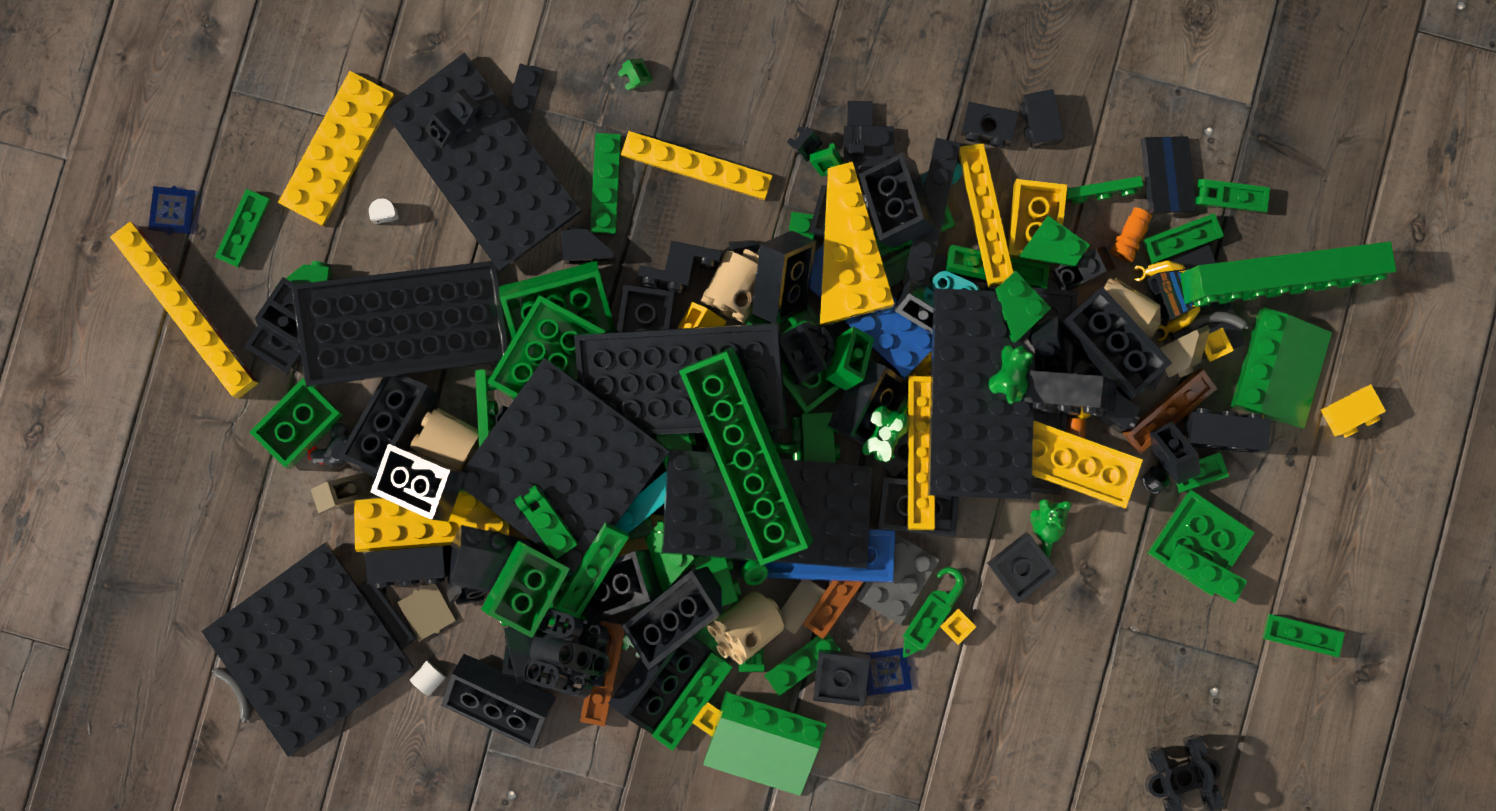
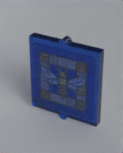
[148,186,196,235]
[863,648,912,696]

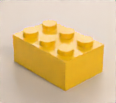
[1007,179,1067,264]

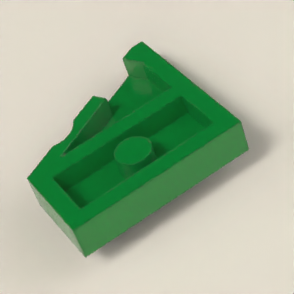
[995,271,1051,343]
[645,521,699,592]

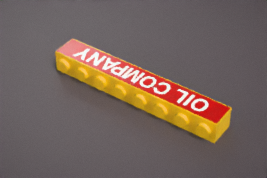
[110,221,259,399]

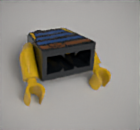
[1133,261,1200,341]

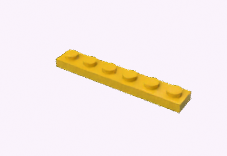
[621,131,773,201]
[958,143,1013,287]
[908,376,935,530]

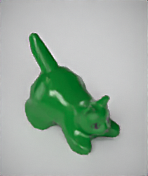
[989,345,1034,404]
[862,405,910,462]
[1030,499,1072,559]

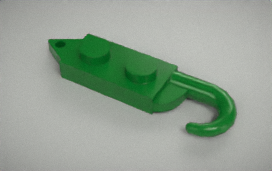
[902,567,965,657]

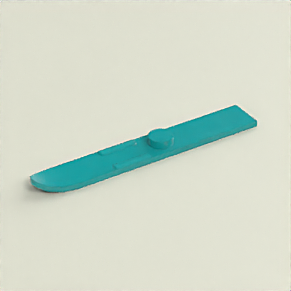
[563,471,667,576]

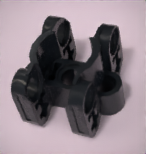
[523,609,610,698]
[1145,734,1224,811]

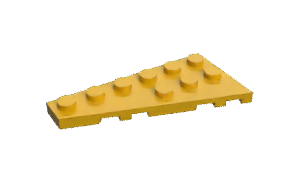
[820,162,894,326]

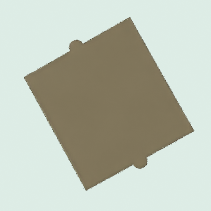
[398,583,456,641]

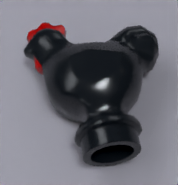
[308,423,362,473]

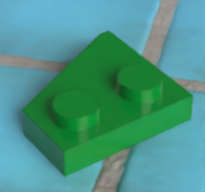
[1019,216,1090,267]

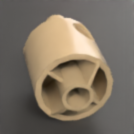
[701,249,759,323]
[1104,278,1161,339]
[410,408,479,471]
[708,591,784,664]

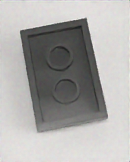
[857,533,940,625]

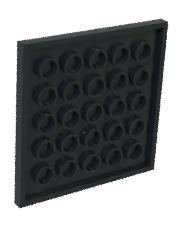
[461,358,670,572]
[201,542,414,757]

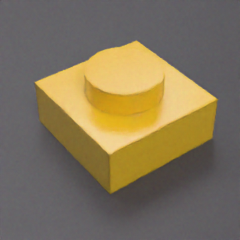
[1204,328,1234,362]
[940,609,976,645]
[692,702,720,736]

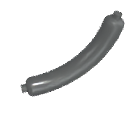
[1184,312,1249,332]
[212,667,250,723]

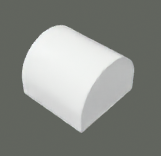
[369,199,399,224]
[410,660,446,696]

